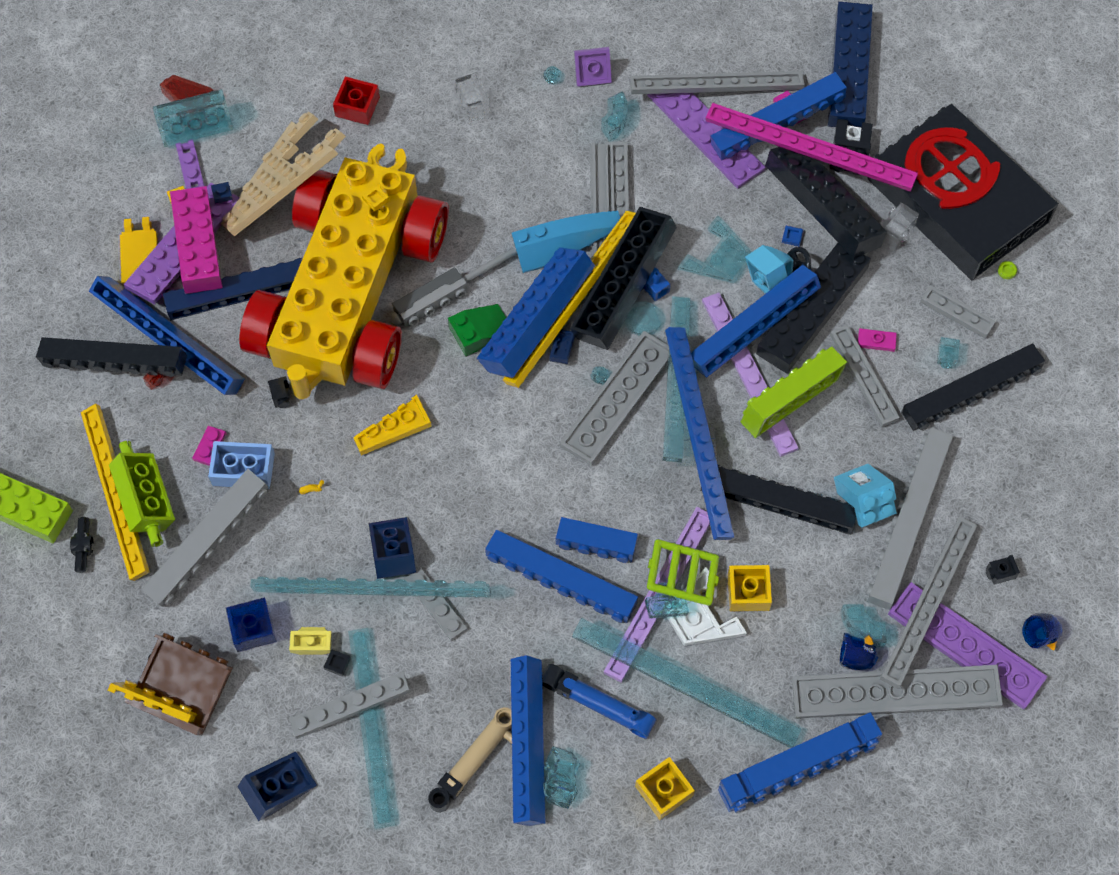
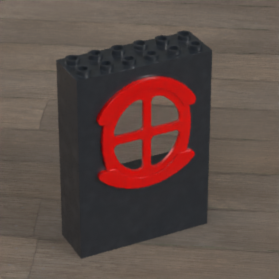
[867,103,1059,281]

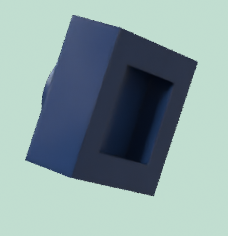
[211,182,233,204]

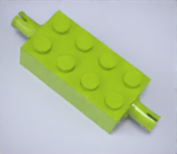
[109,441,175,547]

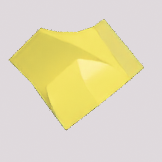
[289,627,332,655]

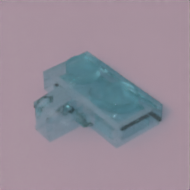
[645,582,689,619]

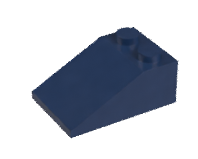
[368,517,416,579]
[237,751,317,822]

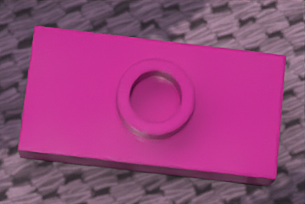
[858,328,897,352]

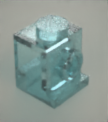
[937,337,960,369]

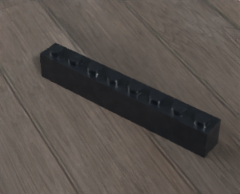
[36,337,187,377]
[901,343,1045,431]
[700,464,856,535]

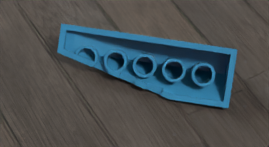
[512,211,620,273]

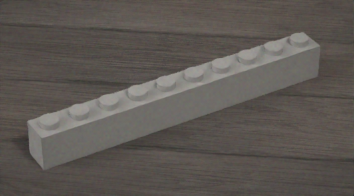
[865,428,953,610]

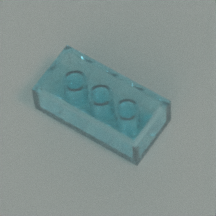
[153,89,234,147]

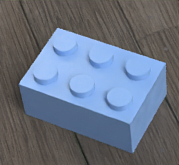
[208,441,275,489]

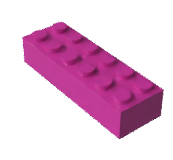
[170,186,222,294]

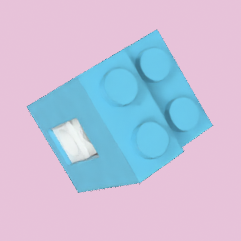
[834,464,897,527]

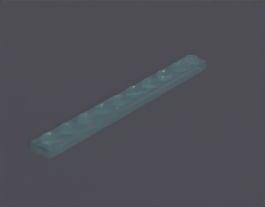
[662,296,691,463]
[348,628,396,830]

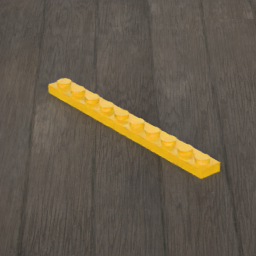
[80,403,150,581]

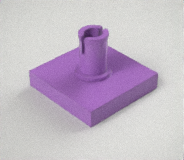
[574,47,612,86]

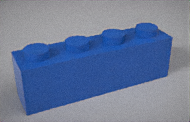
[556,517,638,563]

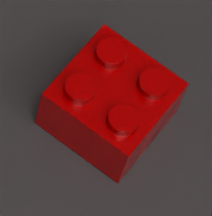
[333,76,380,125]

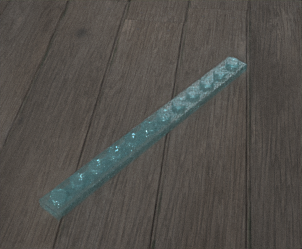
[250,577,491,597]
[572,618,802,748]

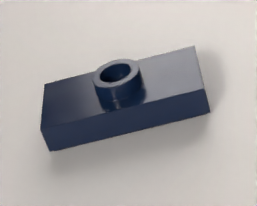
[549,330,575,364]

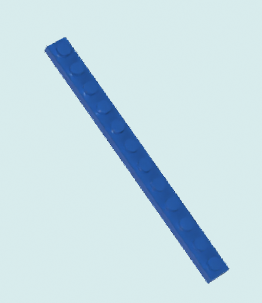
[665,327,734,540]

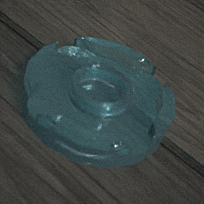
[625,301,662,336]

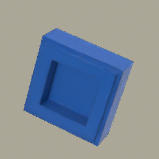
[781,225,803,247]

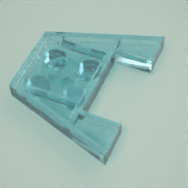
[678,215,751,284]

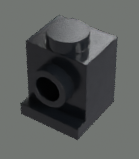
[268,376,292,408]
[986,555,1020,585]

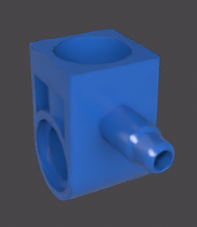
[643,267,670,301]

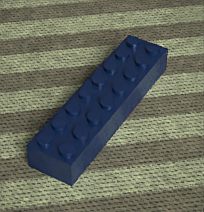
[828,1,873,127]

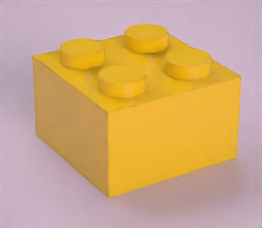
[727,565,772,611]
[635,757,695,820]

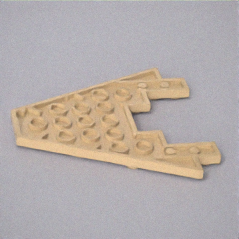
[221,111,346,236]

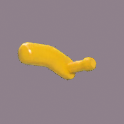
[299,480,324,495]

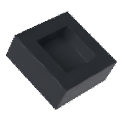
[323,649,351,677]

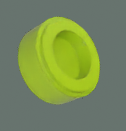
[998,261,1017,280]

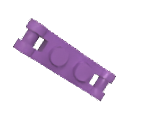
[175,139,204,189]

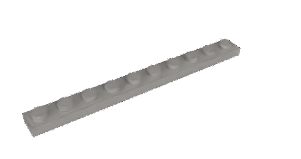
[629,71,804,94]
[880,516,977,689]

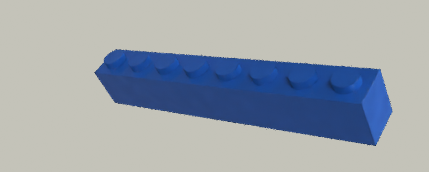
[711,72,847,161]
[691,265,821,378]
[485,530,638,623]
[511,655,545,826]

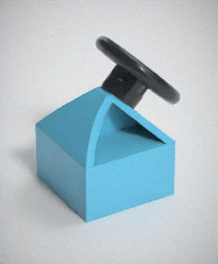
[745,245,811,294]

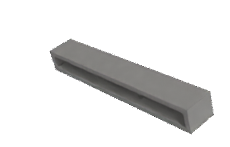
[141,469,269,607]

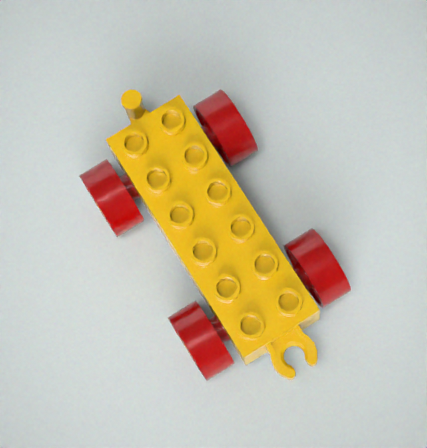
[239,143,449,399]

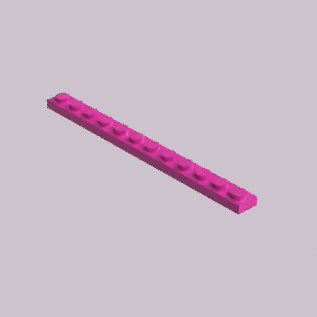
[706,103,918,192]

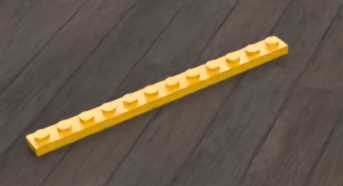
[503,211,636,388]

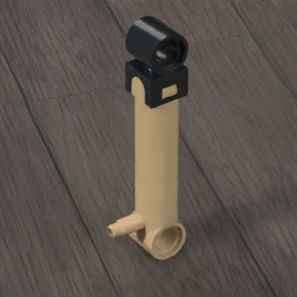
[428,707,512,813]

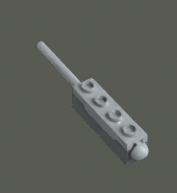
[391,248,517,327]

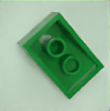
[448,304,506,357]

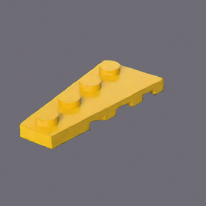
[353,394,432,456]

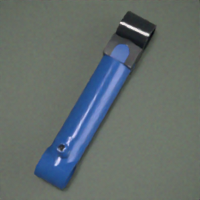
[542,664,657,739]

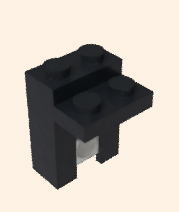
[829,119,873,175]

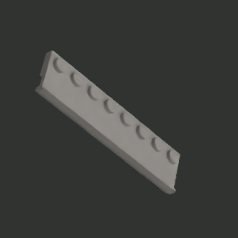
[590,142,629,258]

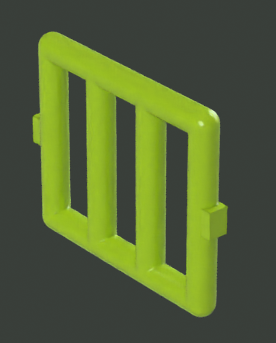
[647,539,719,606]

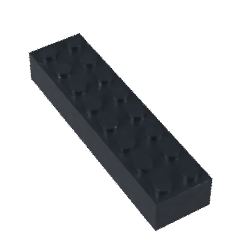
[765,147,887,258]
[570,207,677,350]
[756,243,871,374]

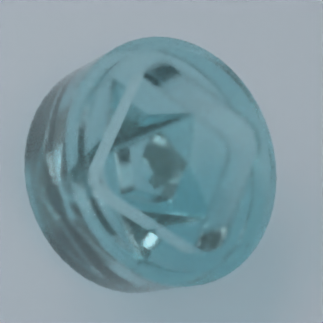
[543,66,562,85]
[590,366,610,384]

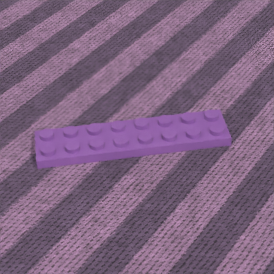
[647,93,765,189]
[124,183,239,305]
[888,582,1047,710]

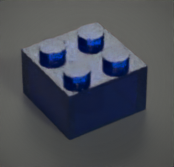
[226,597,277,652]

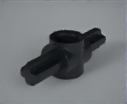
[70,517,94,573]

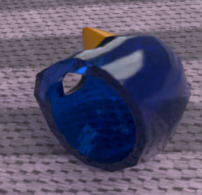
[1022,613,1063,650]
[839,632,878,670]

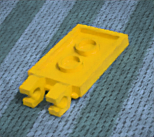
[120,217,158,285]

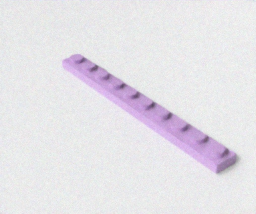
[702,293,798,457]
[604,507,710,683]

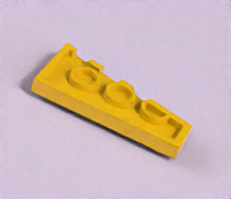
[107,680,197,723]

